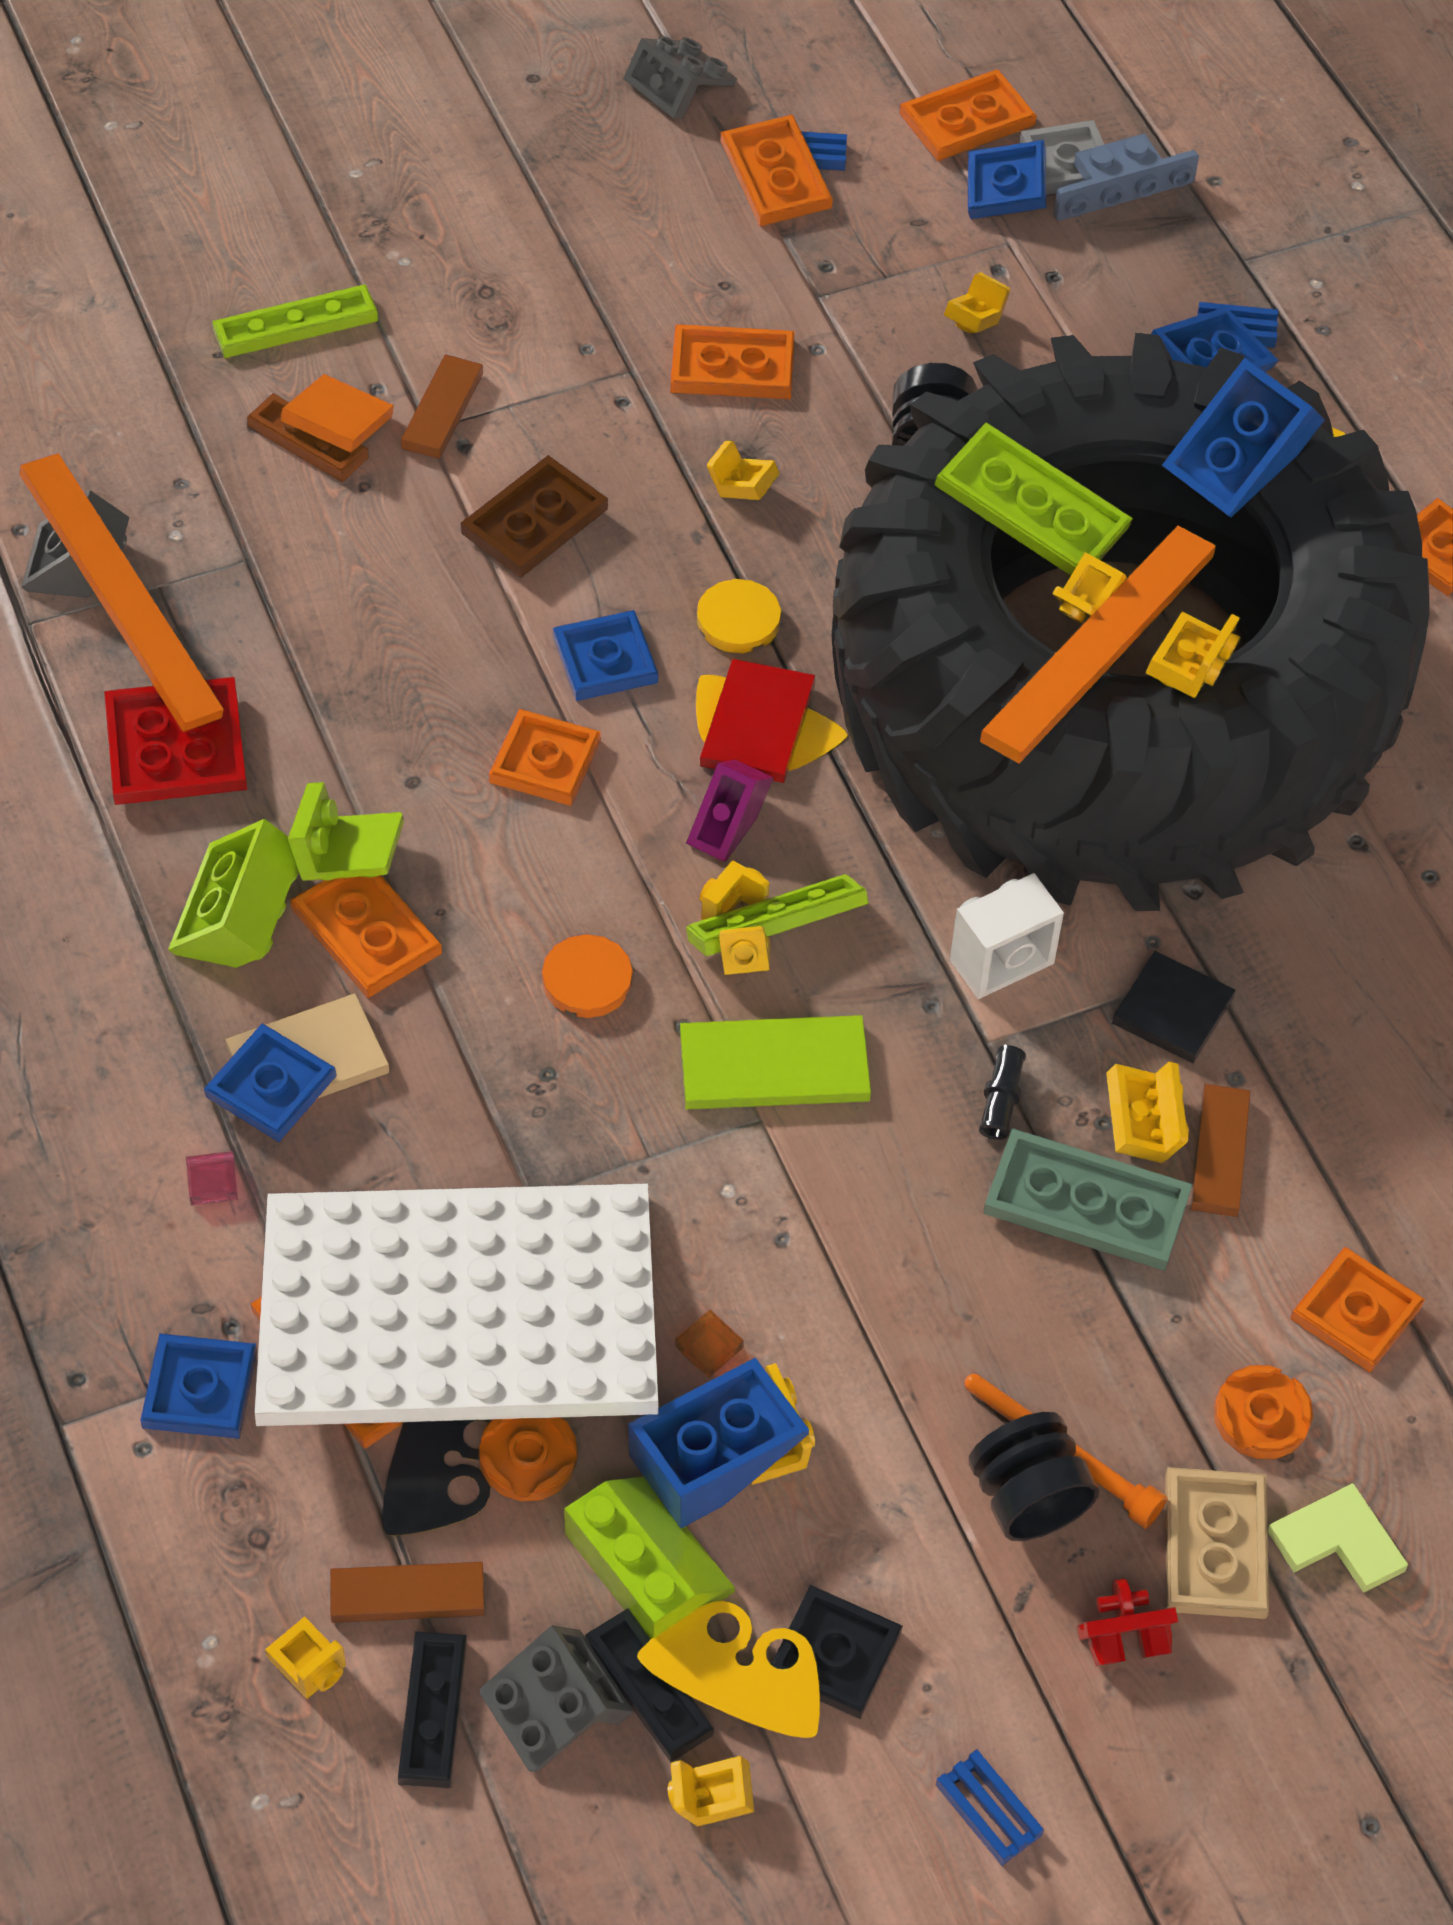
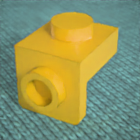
[944,272,1010,333]
[707,441,780,500]
[1052,552,1127,624]
[699,860,770,920]
[719,926,771,975]
[265,1616,346,1699]
[668,1756,754,1827]

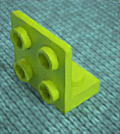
[288,782,404,881]

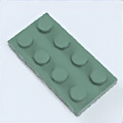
[983,1128,1193,1271]

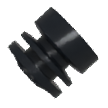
[892,363,978,446]
[969,1412,1099,1541]

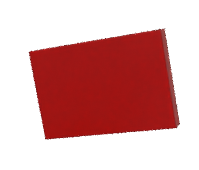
[700,659,815,783]

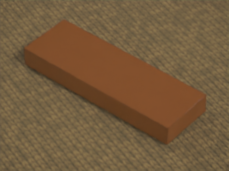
[401,354,483,459]
[247,393,369,483]
[1190,1084,1251,1217]
[330,1562,485,1623]

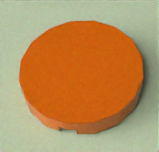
[542,934,633,1018]
[1214,1365,1313,1459]
[479,1417,577,1502]

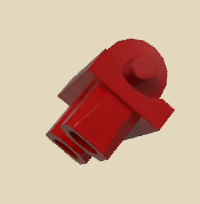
[1077,1578,1178,1666]

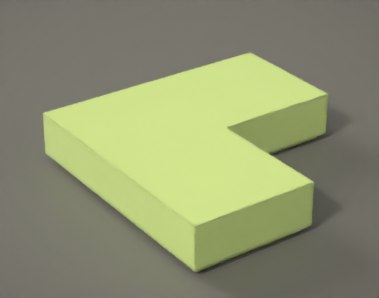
[1267,1483,1408,1593]

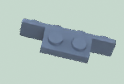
[1054,133,1199,221]

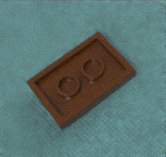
[461,455,608,578]

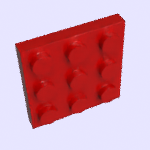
[104,677,247,805]

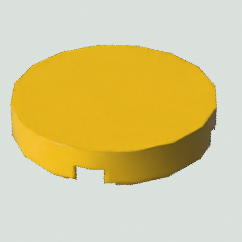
[697,579,781,654]

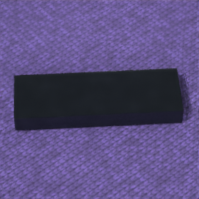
[585,1608,714,1763]
[398,1631,467,1788]

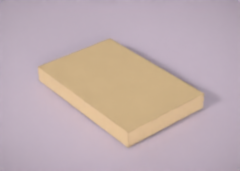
[225,993,389,1099]
[1165,1467,1269,1619]

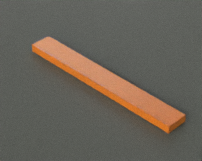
[19,453,224,732]
[980,526,1216,764]

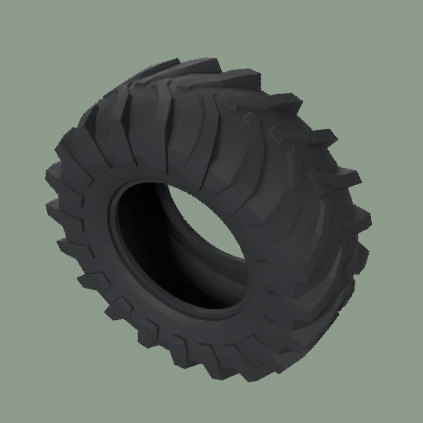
[831,333,1430,911]

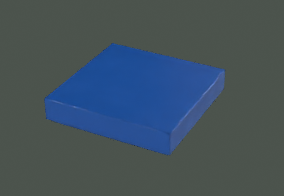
[968,140,1047,219]
[553,610,658,701]
[204,1023,337,1142]
[140,1333,257,1439]

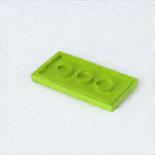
[934,422,1132,576]
[680,1015,871,1110]

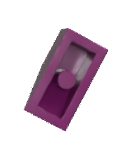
[686,760,774,862]

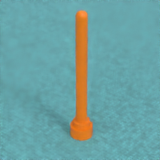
[964,1373,1168,1529]

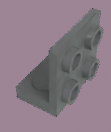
[623,36,737,119]
[479,1625,634,1772]

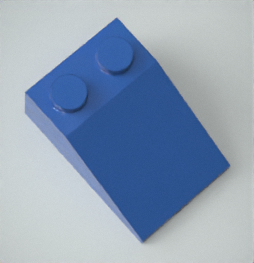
[1151,307,1279,373]
[1162,358,1325,517]
[628,1357,809,1529]

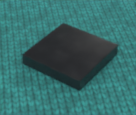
[1112,951,1236,1063]
[771,1585,903,1719]

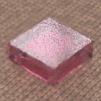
[186,1151,238,1206]

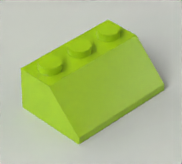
[168,819,299,968]
[564,1476,735,1640]

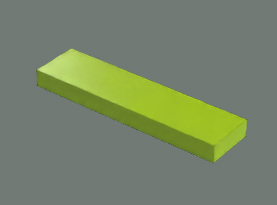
[212,284,378,359]
[686,874,868,957]

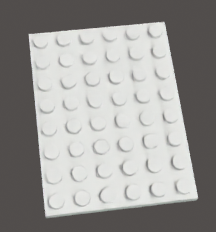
[255,1184,658,1426]

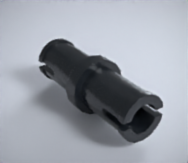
[979,1045,1026,1140]

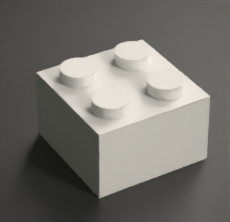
[950,873,1064,999]

